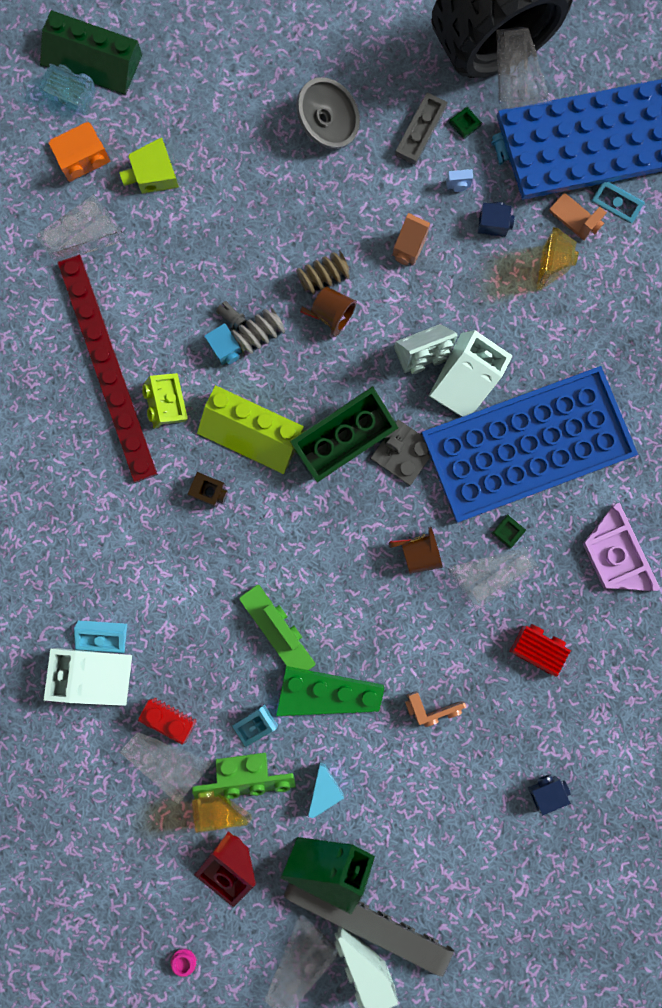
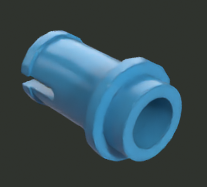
[491,132,510,165]

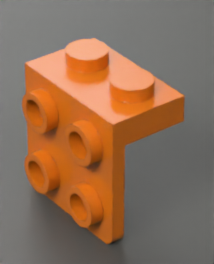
[49,122,111,182]

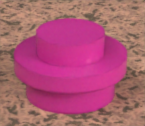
[170,948,197,977]

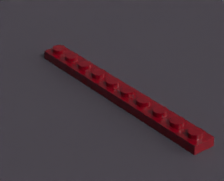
[57,254,158,483]

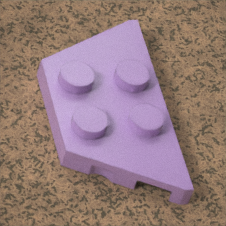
[582,502,660,591]

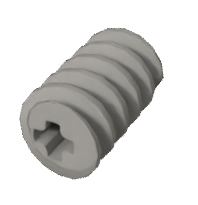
[230,307,285,354]

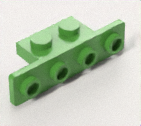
[239,585,316,670]
[192,752,296,803]

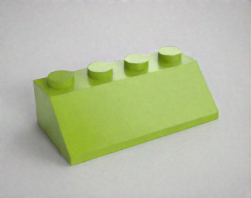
[197,385,305,474]

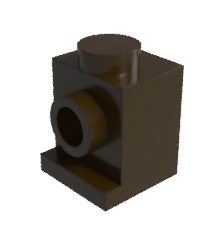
[187,472,228,508]

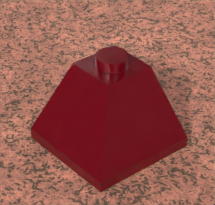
[194,831,256,908]

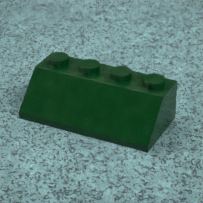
[40,10,142,95]
[290,386,399,482]

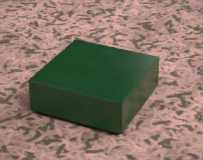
[449,106,482,139]
[491,514,526,549]

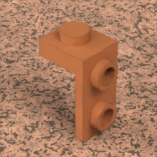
[549,193,607,241]
[405,691,466,727]

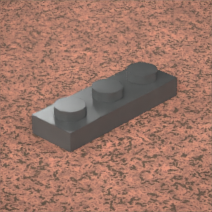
[395,92,448,165]

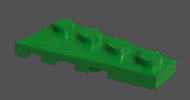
[276,666,384,716]

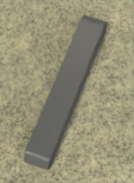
[283,883,454,977]

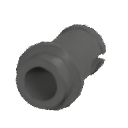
[216,301,247,331]

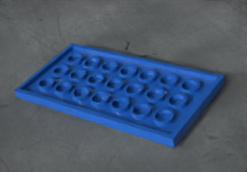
[496,79,662,200]
[421,366,638,524]

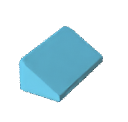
[591,182,645,223]
[74,620,127,653]

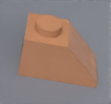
[393,213,430,265]

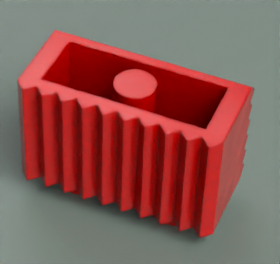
[509,624,571,677]
[138,697,197,745]

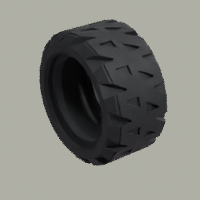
[431,0,573,78]

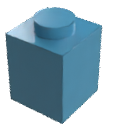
[205,323,242,365]

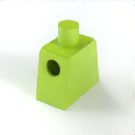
[119,138,179,194]

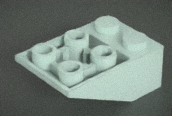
[394,324,458,374]
[429,330,512,417]
[44,648,132,706]
[335,925,398,1008]

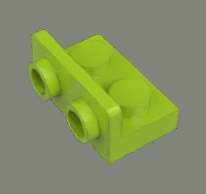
[142,373,188,429]

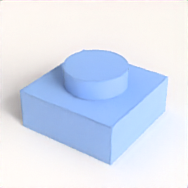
[446,169,473,192]

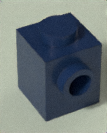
[478,202,515,237]
[528,774,571,816]

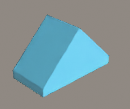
[232,704,278,747]
[308,763,344,818]

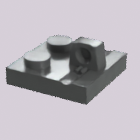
[371,419,430,486]

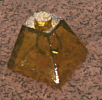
[536,227,578,290]
[192,790,252,833]

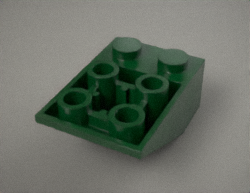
[280,837,375,914]

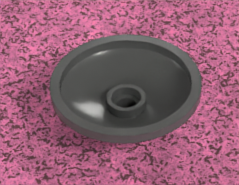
[296,77,360,149]

